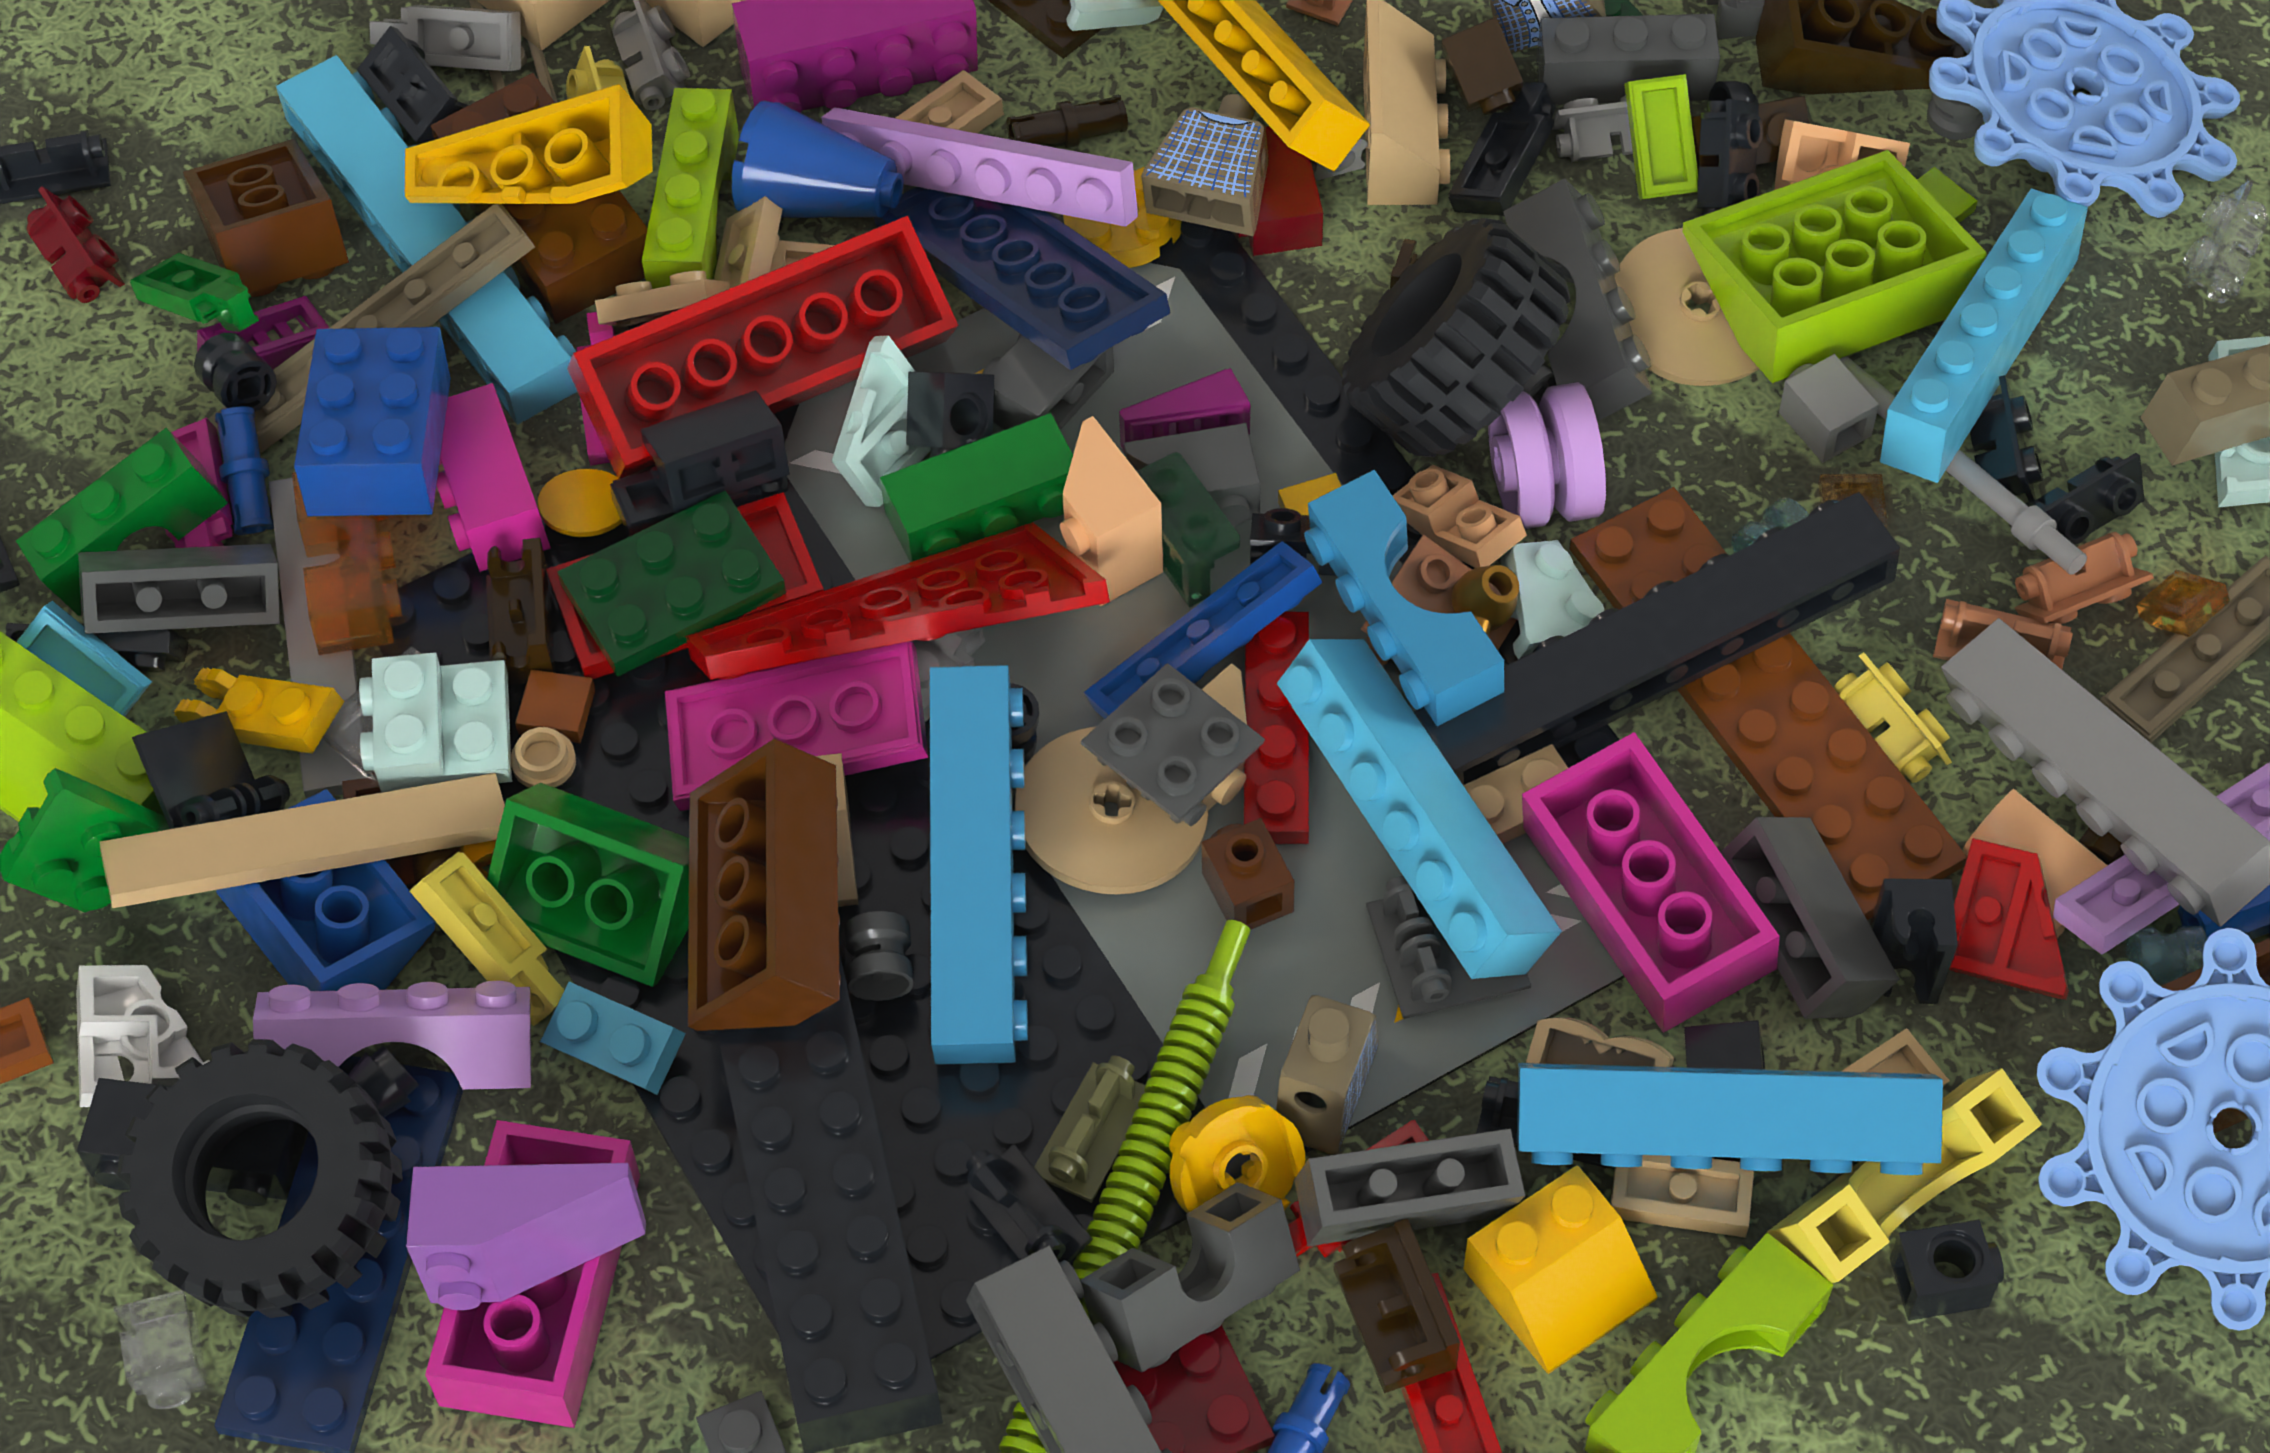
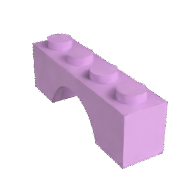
[253,981,531,1090]

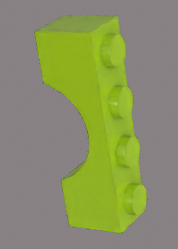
[642,88,739,289]
[1585,1233,1833,1453]

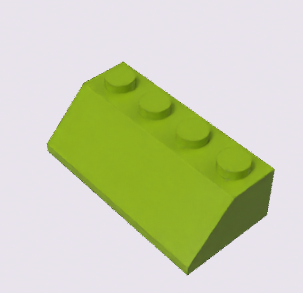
[0,631,164,822]

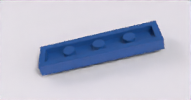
[1084,541,1323,719]

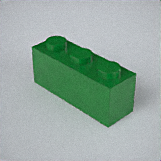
[880,413,1073,562]

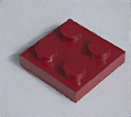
[1113,1325,1275,1453]

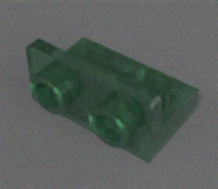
[1137,452,1240,608]

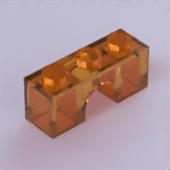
[292,472,403,655]

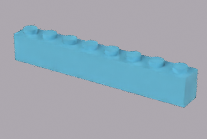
[276,55,578,425]

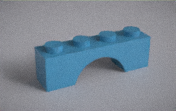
[1304,470,1504,726]

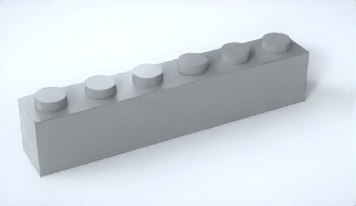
[1941,618,2270,927]

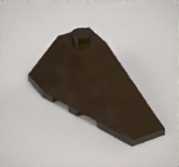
[1755,0,1967,95]

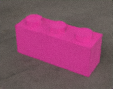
[437,383,551,572]

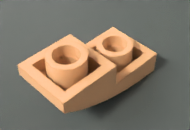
[1393,464,1527,568]

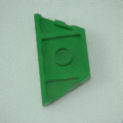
[0,768,170,913]

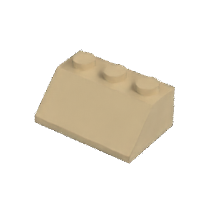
[1363,0,1450,205]

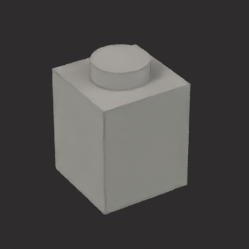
[1779,354,1879,463]

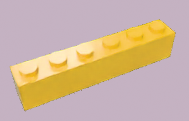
[1157,0,1370,171]

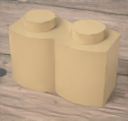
[1526,1017,1674,1067]

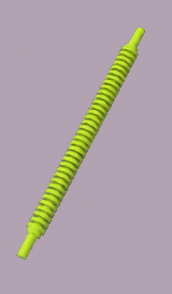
[999,920,1251,1453]

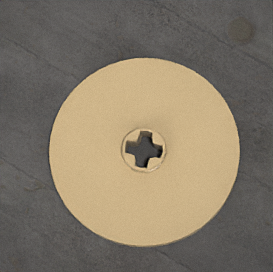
[1614,228,1759,386]
[1014,727,1208,894]

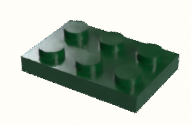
[557,490,786,677]

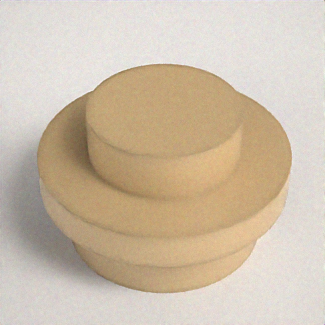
[511,727,576,788]

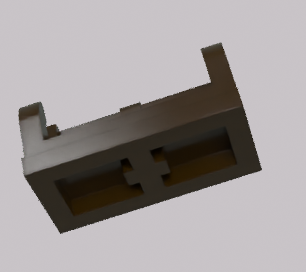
[486,538,555,686]
[1334,1218,1460,1393]

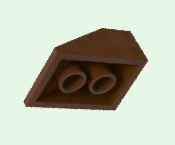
[183,138,349,297]

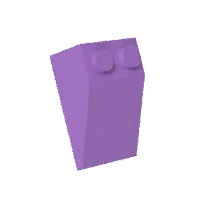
[406,1163,646,1310]

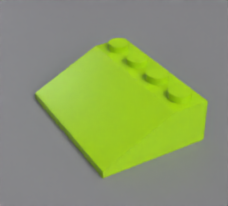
[1682,150,1987,383]

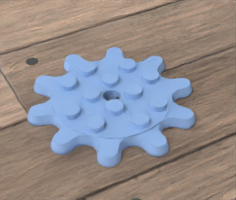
[1929,0,2240,218]
[2036,928,2270,1331]

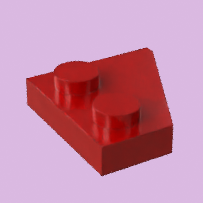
[1949,838,2069,1000]

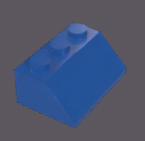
[216,789,435,991]

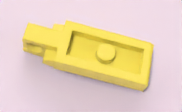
[409,852,564,1026]

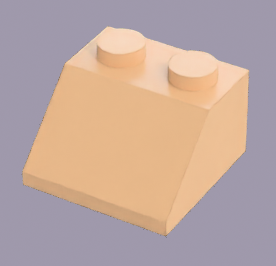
[1060,416,1163,607]

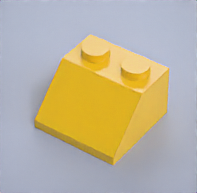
[1463,1165,1658,1374]

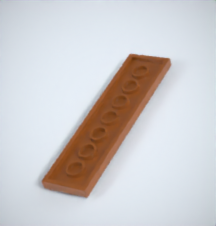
[1569,487,1967,920]

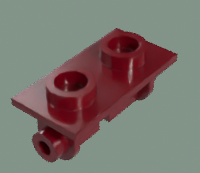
[27,186,125,303]

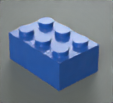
[294,327,451,516]

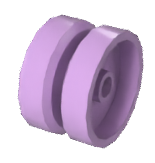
[1488,382,1606,529]

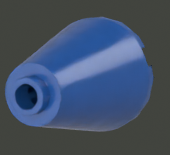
[732,101,904,218]

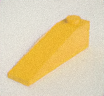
[405,84,653,204]

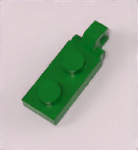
[130,253,259,332]

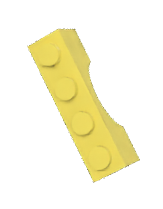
[1767,1068,2042,1283]

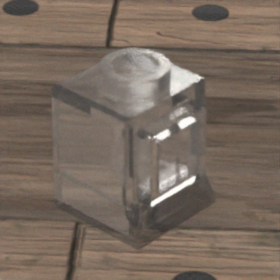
[113,1290,208,1409]

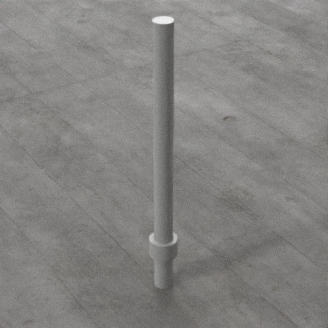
[1840,356,2087,575]

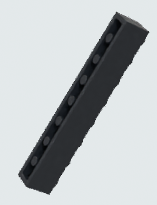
[1414,492,1900,785]

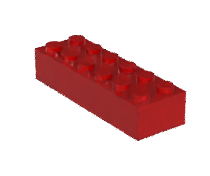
[567,216,959,479]

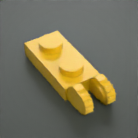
[174,667,344,754]

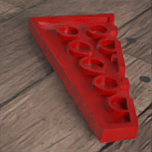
[685,522,1110,680]

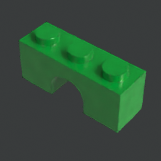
[16,428,228,616]

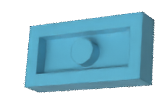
[540,982,686,1095]

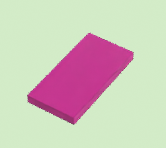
[665,641,929,811]

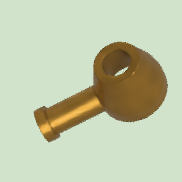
[1451,565,1519,636]

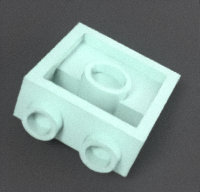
[359,652,512,792]

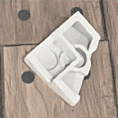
[76,965,210,1107]

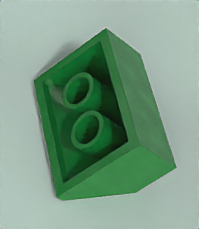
[487,782,689,987]

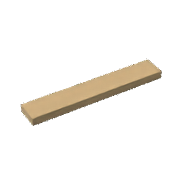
[100,773,505,908]

